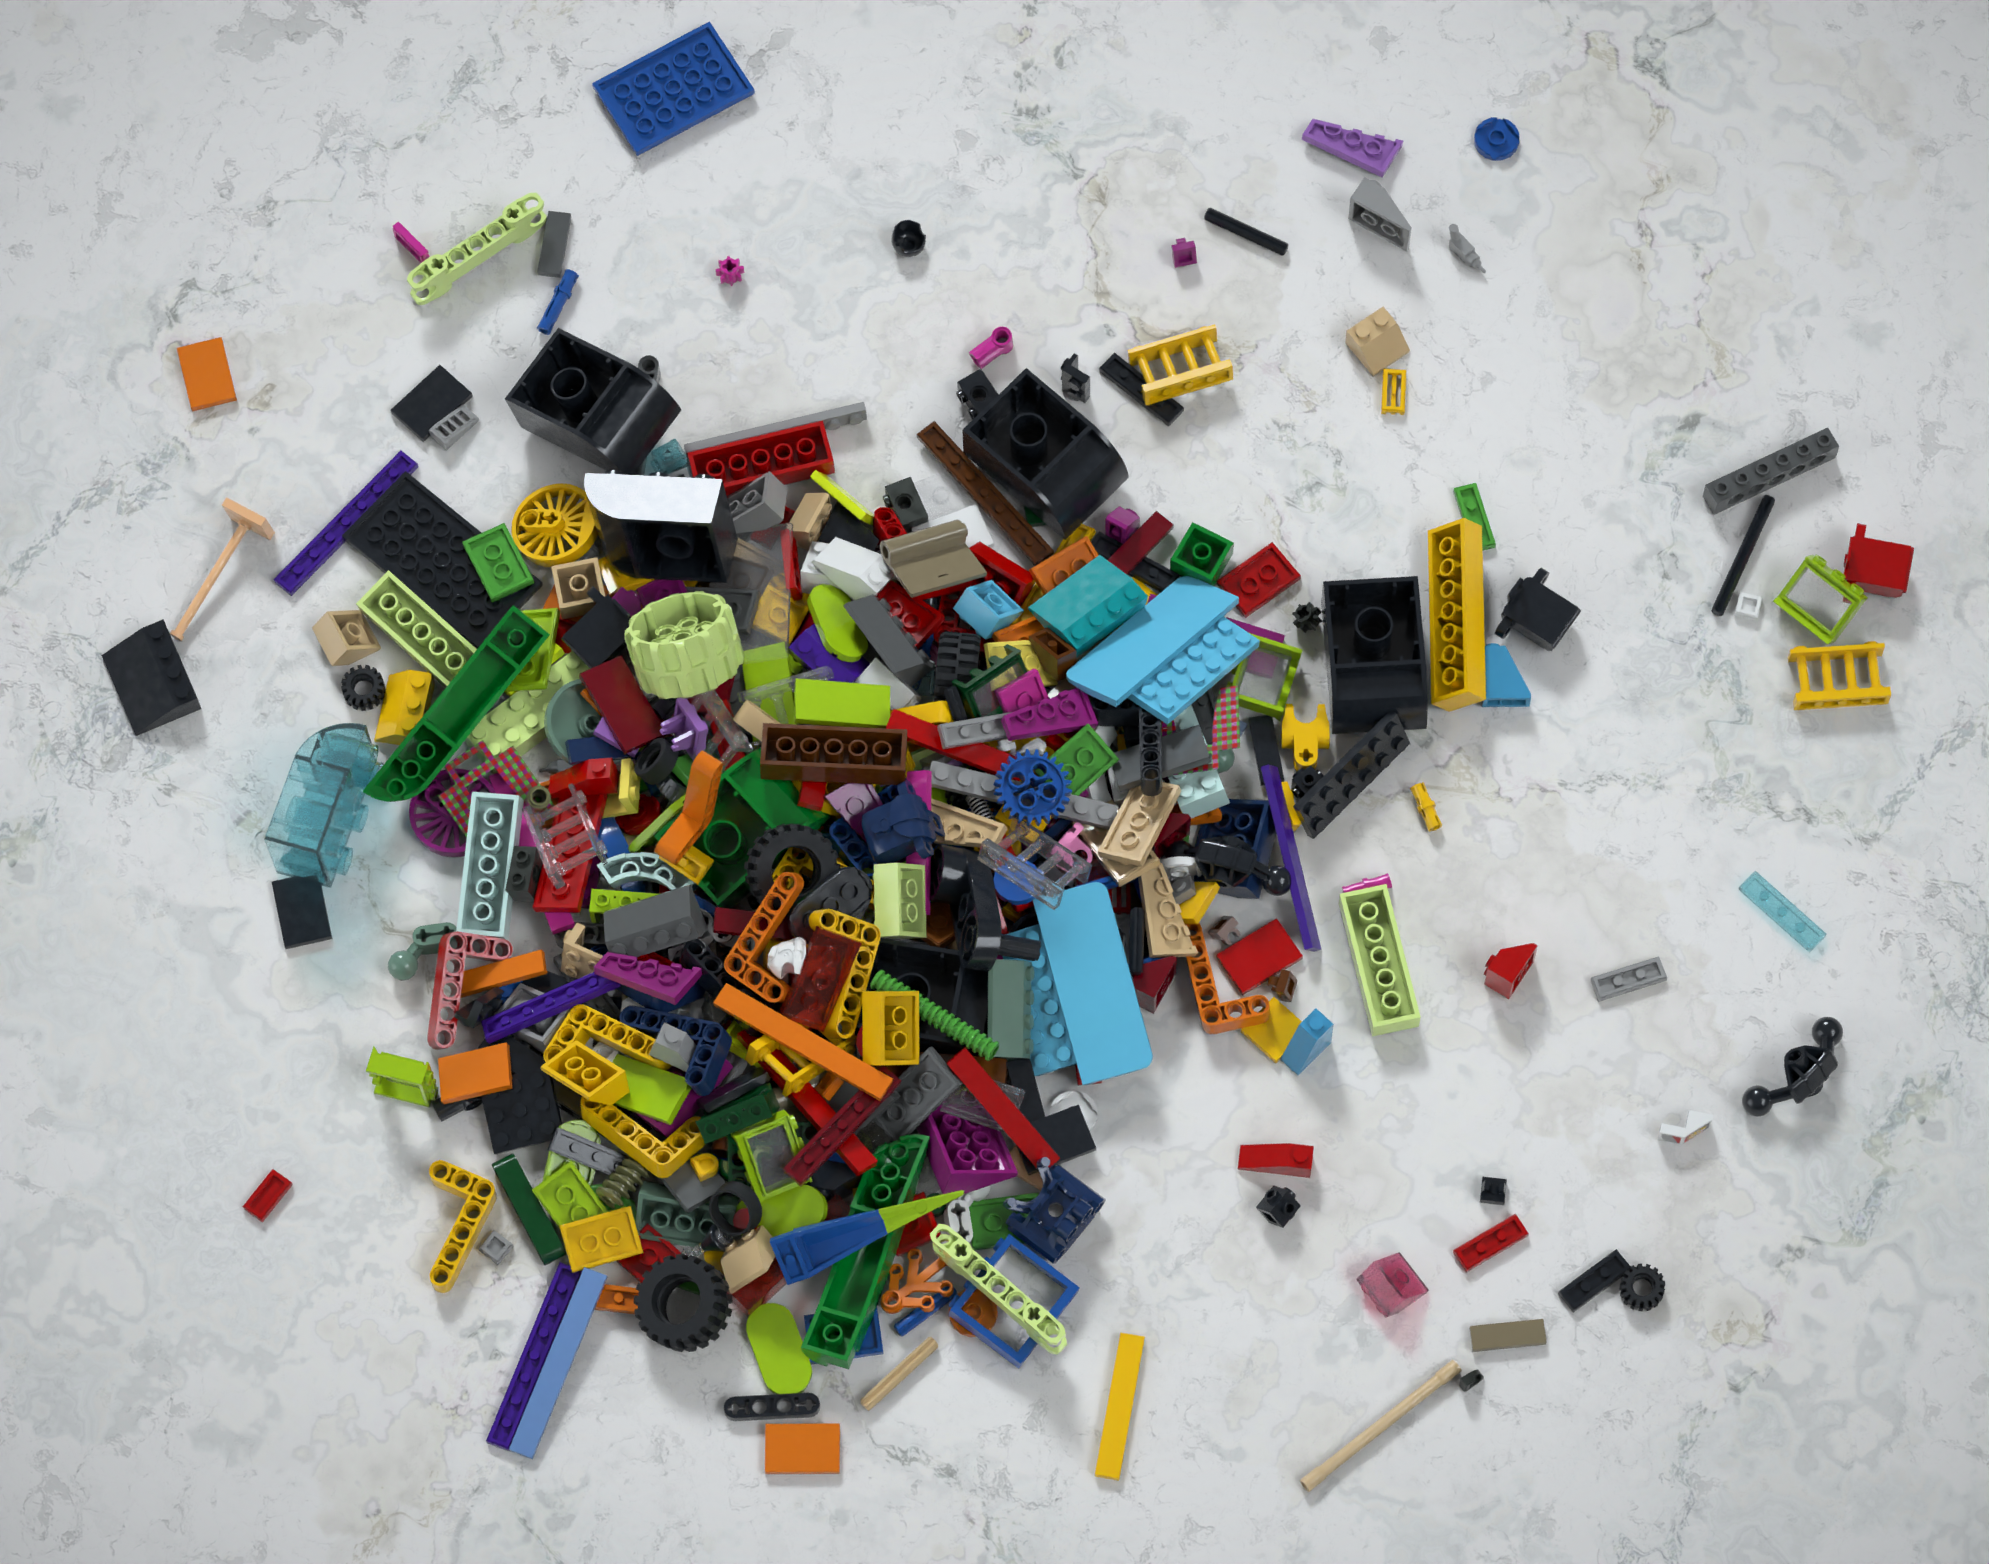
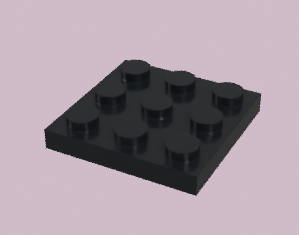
[481,1068,562,1155]

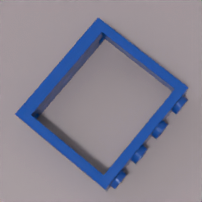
[948,1234,1080,1369]

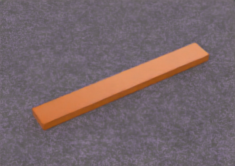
[713,983,893,1101]

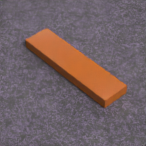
[461,949,547,998]

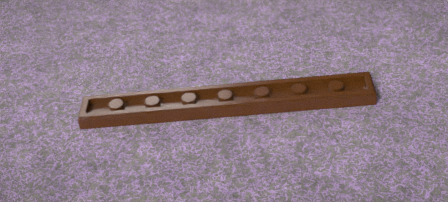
[916,421,1054,566]

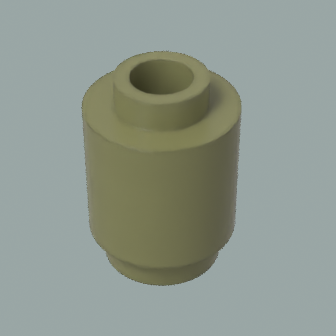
[525,786,551,813]

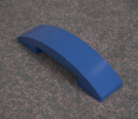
[597,817,645,893]

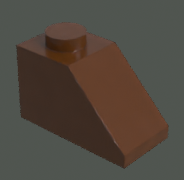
[1029,627,1076,682]

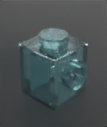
[650,439,688,474]

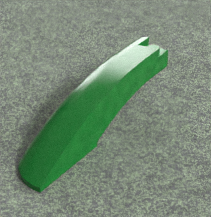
[362,605,550,802]
[801,1134,930,1369]

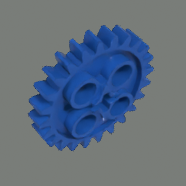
[993,749,1072,827]

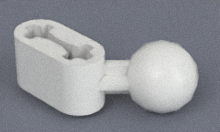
[944,1185,991,1243]

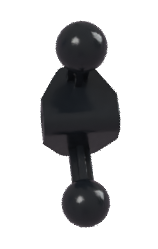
[1165,836,1291,896]
[1742,1017,1843,1117]

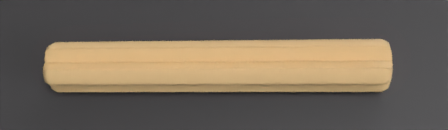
[860,1337,938,1411]

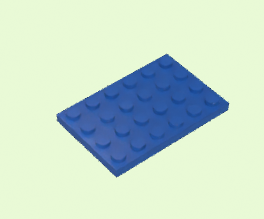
[592,21,755,156]

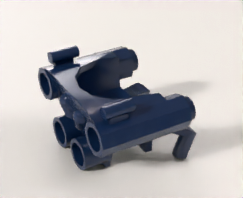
[1003,1157,1106,1264]

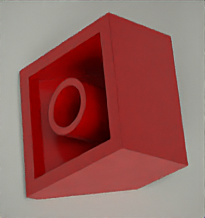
[1484,943,1538,999]

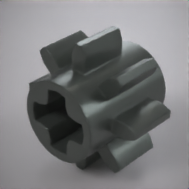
[1292,602,1322,633]

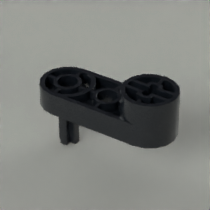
[930,844,1041,972]

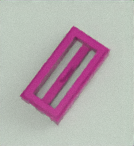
[392,221,430,263]

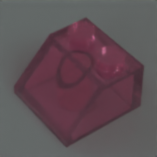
[1356,1252,1429,1318]

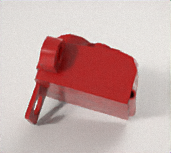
[1842,523,1914,604]

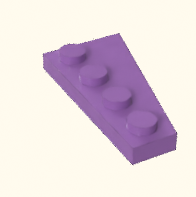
[1302,119,1403,178]

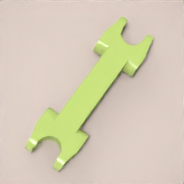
[407,193,547,305]
[930,1224,1067,1355]

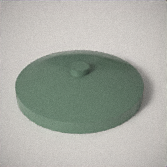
[544,679,622,766]

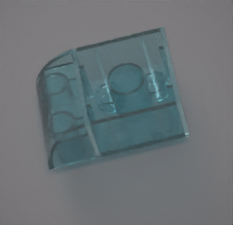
[264,723,384,888]

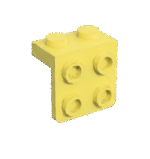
[602,758,641,819]

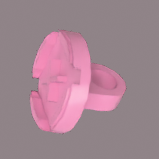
[1046,822,1093,869]

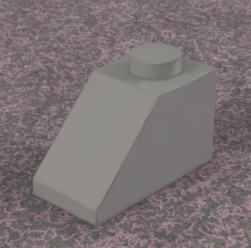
[649,1023,697,1072]

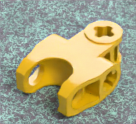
[1281,704,1330,772]

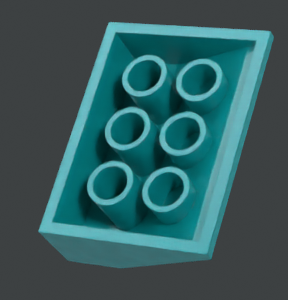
[1028,555,1148,658]

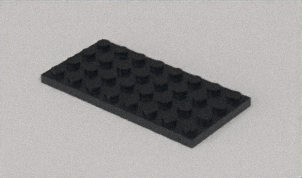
[342,471,543,649]

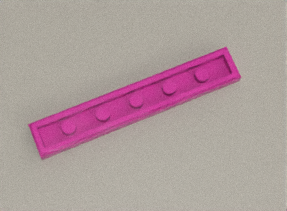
[906,770,932,915]

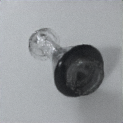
[681,1224,733,1257]

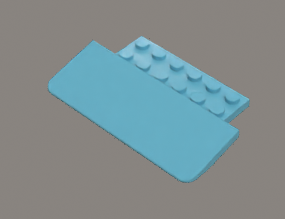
[1066,576,1260,725]
[1003,882,1153,1085]

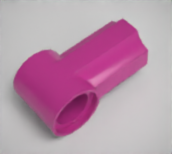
[969,326,1014,369]

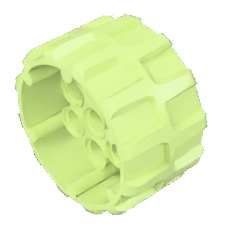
[624,591,745,699]

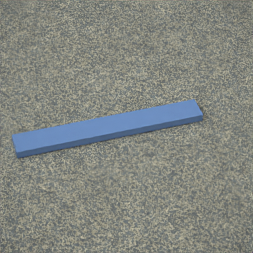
[509,1267,608,1460]

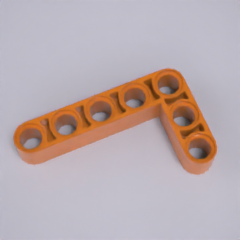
[654,750,724,865]
[724,872,804,1003]
[1185,923,1270,1034]

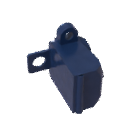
[862,780,945,864]

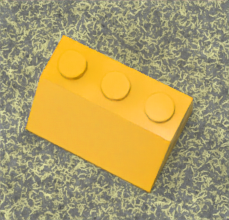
[374,670,435,745]
[862,991,919,1065]
[541,1040,630,1105]

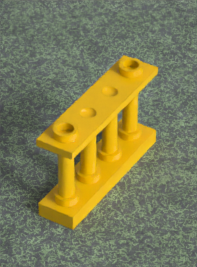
[1127,324,1233,406]
[1787,641,1891,710]
[745,1000,857,1097]

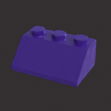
[788,624,870,683]

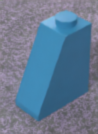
[1482,643,1531,707]
[1281,1008,1334,1075]

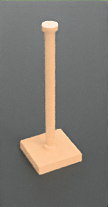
[170,497,275,641]

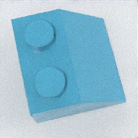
[953,580,1024,640]

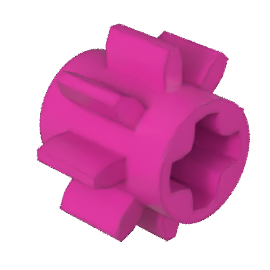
[716,256,745,286]

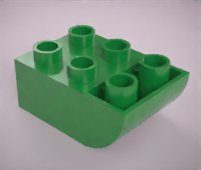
[654,748,832,909]

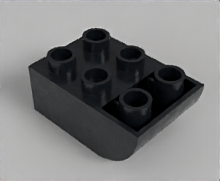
[505,328,681,475]
[962,368,1129,540]
[584,470,738,583]
[1321,576,1428,734]
[855,938,988,1057]

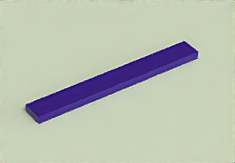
[273,450,419,596]
[1261,764,1322,952]
[486,1262,583,1451]

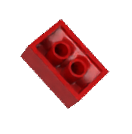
[963,541,1035,607]

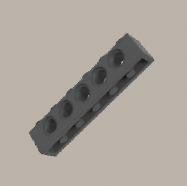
[1703,427,1839,515]

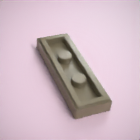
[1469,1319,1547,1352]

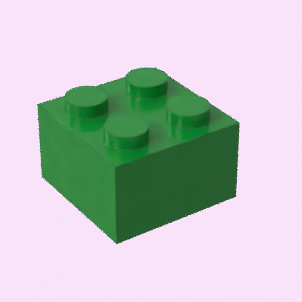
[1170,522,1234,586]

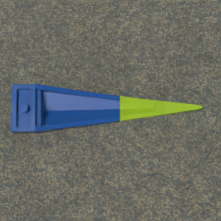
[770,1190,964,1285]

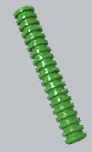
[871,970,999,1061]

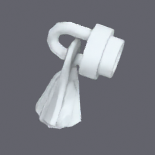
[996,738,1046,756]

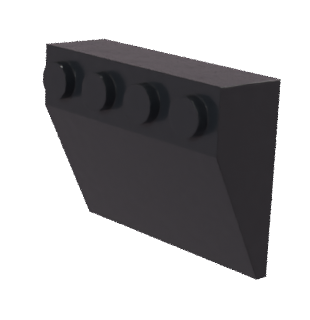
[101,619,202,736]

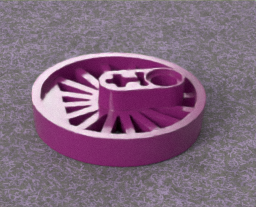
[409,768,496,857]

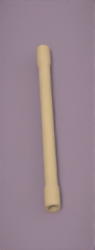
[1300,1360,1462,1492]

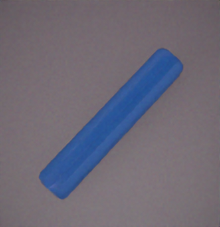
[894,1286,958,1336]

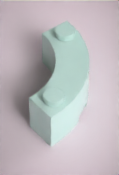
[597,852,700,891]

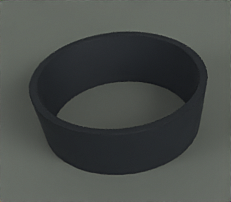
[709,1181,762,1236]

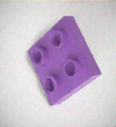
[660,697,708,761]

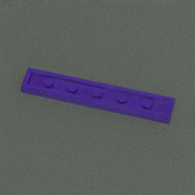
[481,972,621,1044]

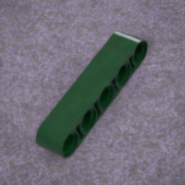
[491,1153,567,1266]

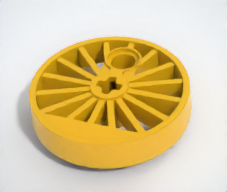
[511,483,598,567]

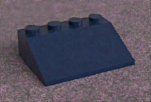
[1193,799,1276,899]

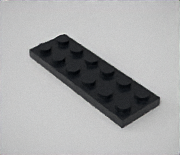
[1293,711,1410,839]

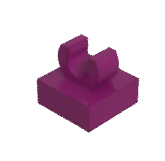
[1171,237,1197,268]

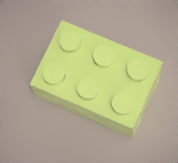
[873,863,927,939]

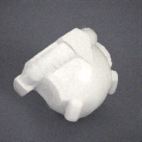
[767,937,808,987]

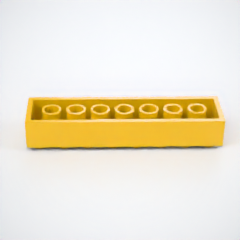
[1428,518,1486,712]

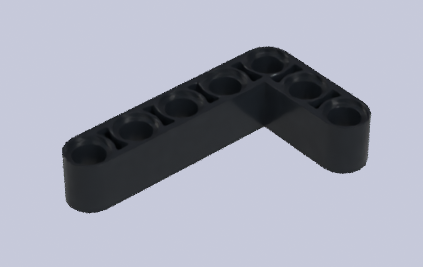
[1091,697,1162,797]
[679,938,805,1037]

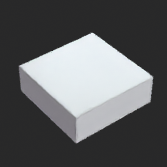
[1734,592,1763,621]

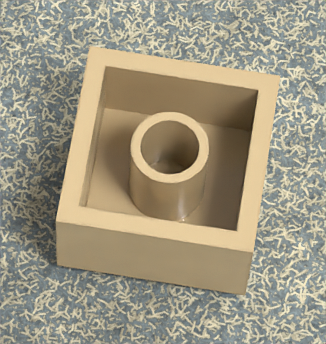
[551,557,605,620]

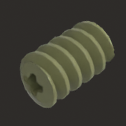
[596,1156,650,1209]

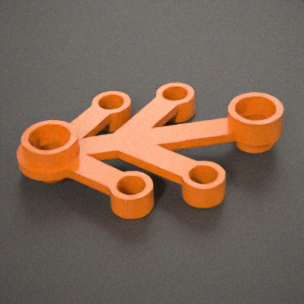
[880,1249,954,1314]

